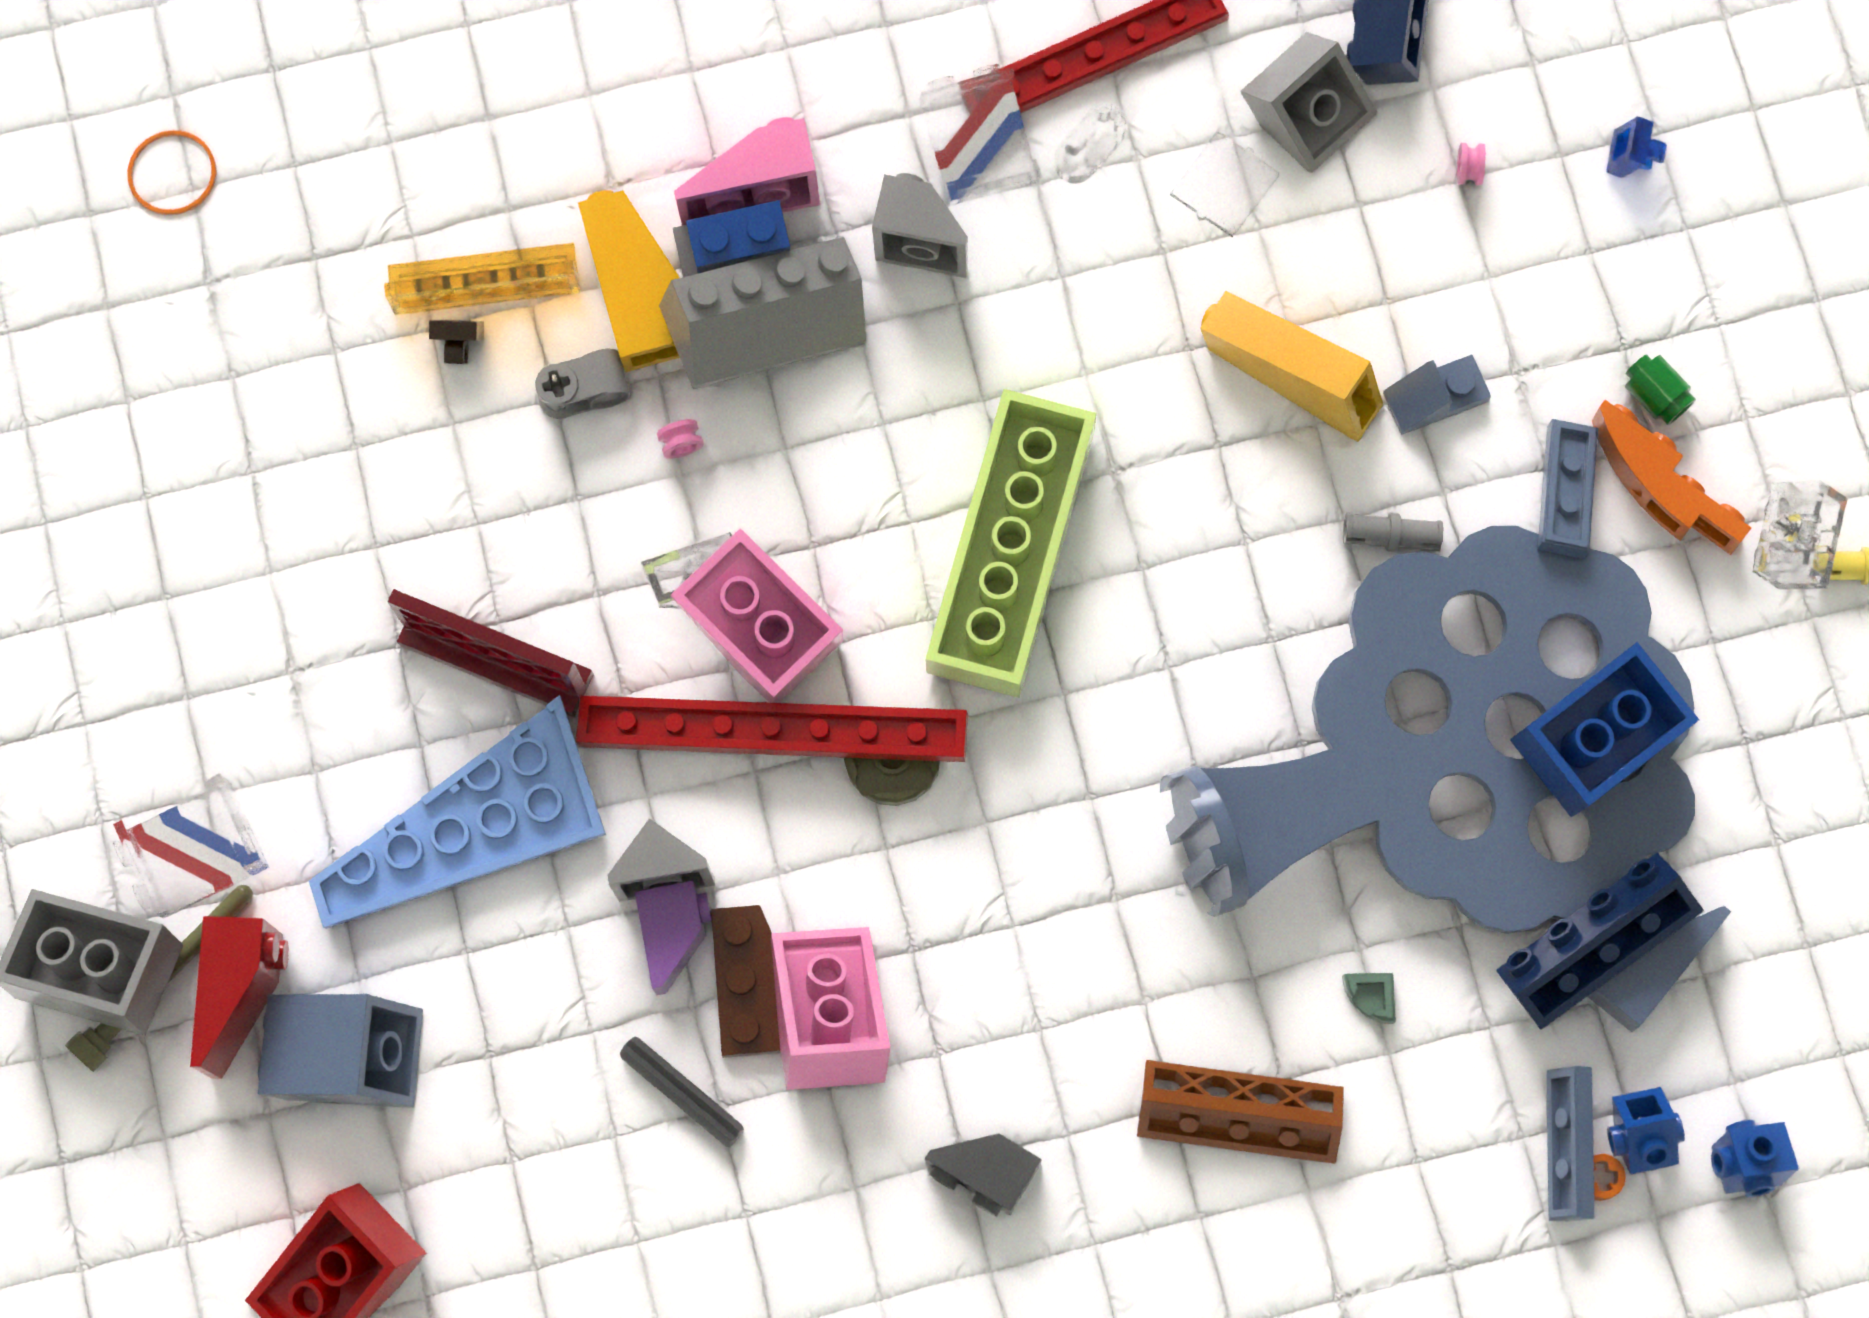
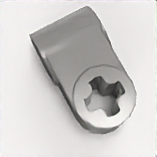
[535,348,631,419]

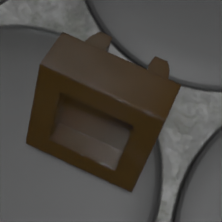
[429,320,484,364]

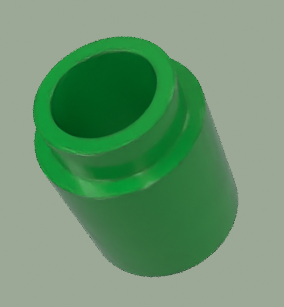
[1625,354,1697,425]

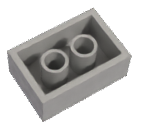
[0,888,183,1036]

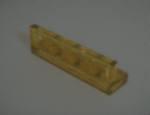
[384,242,581,315]

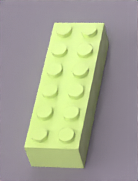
[925,388,1097,698]

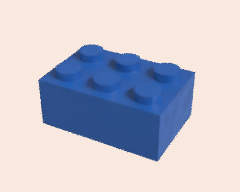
[1510,642,1700,818]

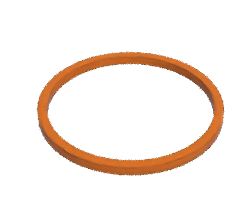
[127,130,217,215]

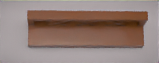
[1136,1060,1344,1164]

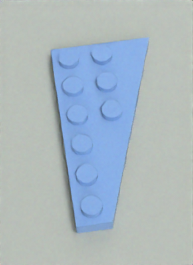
[309,695,606,929]

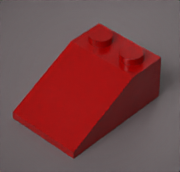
[190,916,289,1079]
[245,1183,427,1318]

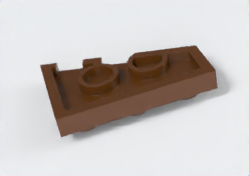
[711,905,781,1058]

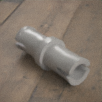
[1343,513,1444,552]

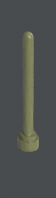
[65,885,253,1072]

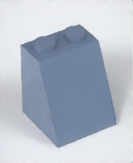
[257,994,423,1108]

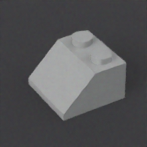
[1240,32,1378,173]
[872,173,969,278]

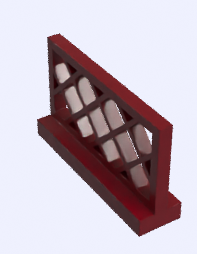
[387,589,594,718]

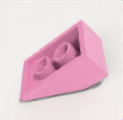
[674,117,820,225]
[670,528,843,703]
[771,927,891,1090]

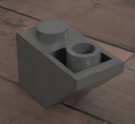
[924,1133,1042,1217]

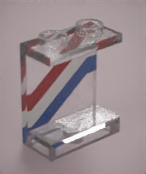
[919,64,1042,207]
[113,772,270,919]

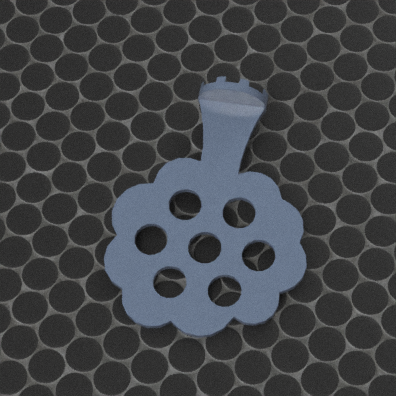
[1160,525,1695,934]

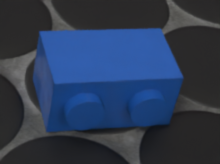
[686,200,790,273]

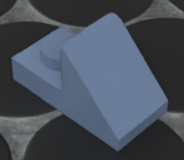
[1383,354,1491,435]

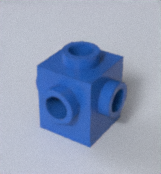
[1607,1087,1685,1175]
[1711,1120,1799,1197]

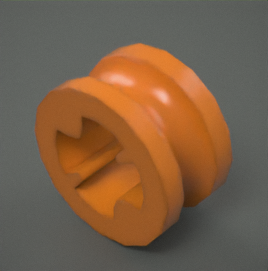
[1594,1153,1626,1201]

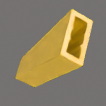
[578,190,680,373]
[1200,291,1383,442]

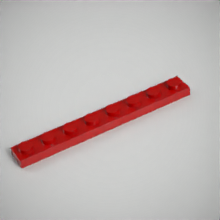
[576,695,968,762]

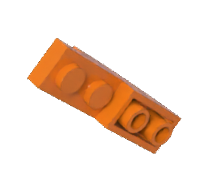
[1592,399,1752,555]

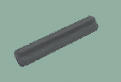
[619,1036,744,1147]

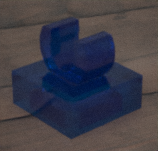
[1606,116,1667,178]

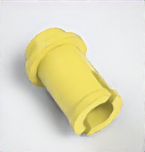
[1815,547,1869,585]

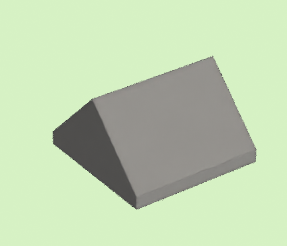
[607,818,715,902]

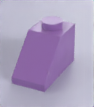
[635,880,712,996]

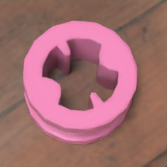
[1457,143,1486,185]
[656,419,704,459]

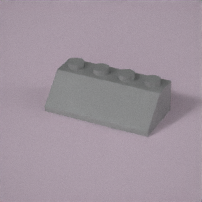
[659,237,867,390]

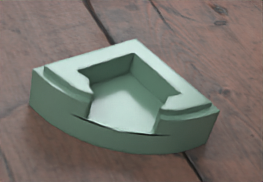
[1342,973,1396,1024]

